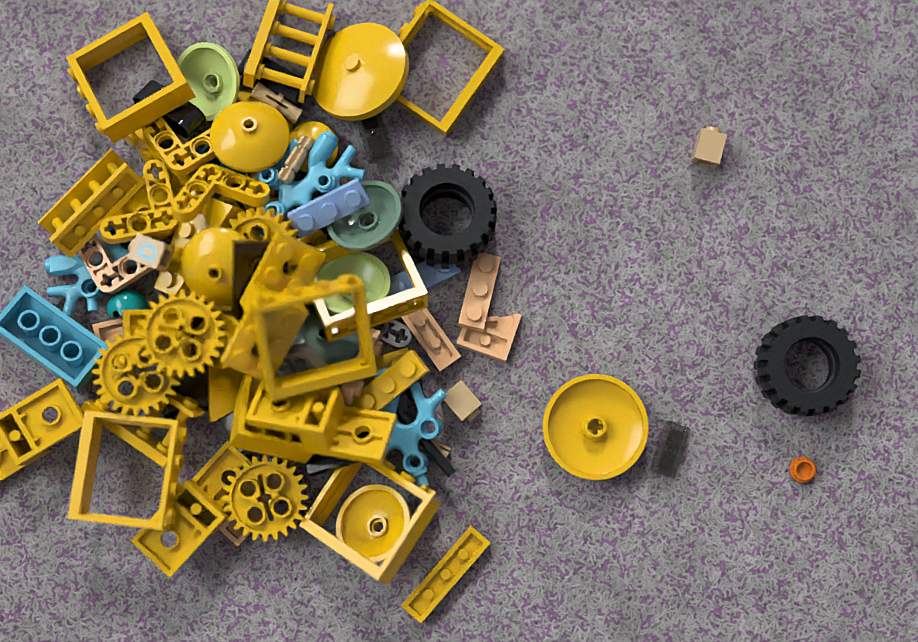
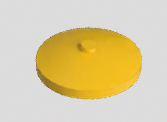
[312,23,409,121]
[542,374,648,480]

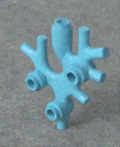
[258,130,366,237]
[45,226,146,317]
[362,367,448,488]

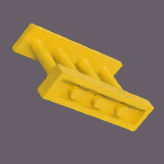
[243,0,336,103]
[38,148,146,258]
[81,355,205,467]

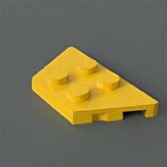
[207,365,244,423]

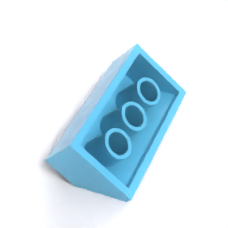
[0,285,108,394]

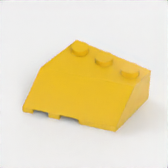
[229,373,314,464]

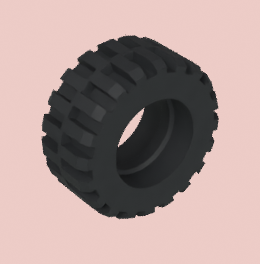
[398,163,497,269]
[753,315,861,416]

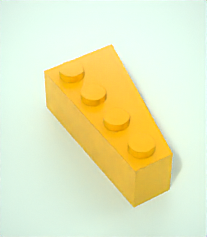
[154,191,246,297]

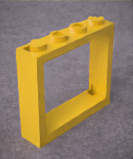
[394,0,505,137]
[66,12,196,144]
[310,229,428,342]
[249,274,377,401]
[67,410,188,531]
[299,459,441,585]

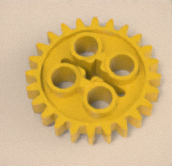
[225,207,303,273]
[136,289,227,379]
[92,328,181,416]
[222,454,310,542]

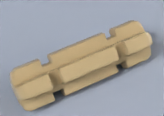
[278,135,314,184]

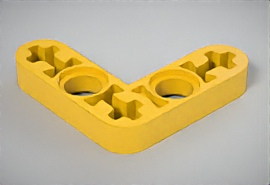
[142,117,216,176]
[100,159,178,244]
[172,164,270,222]

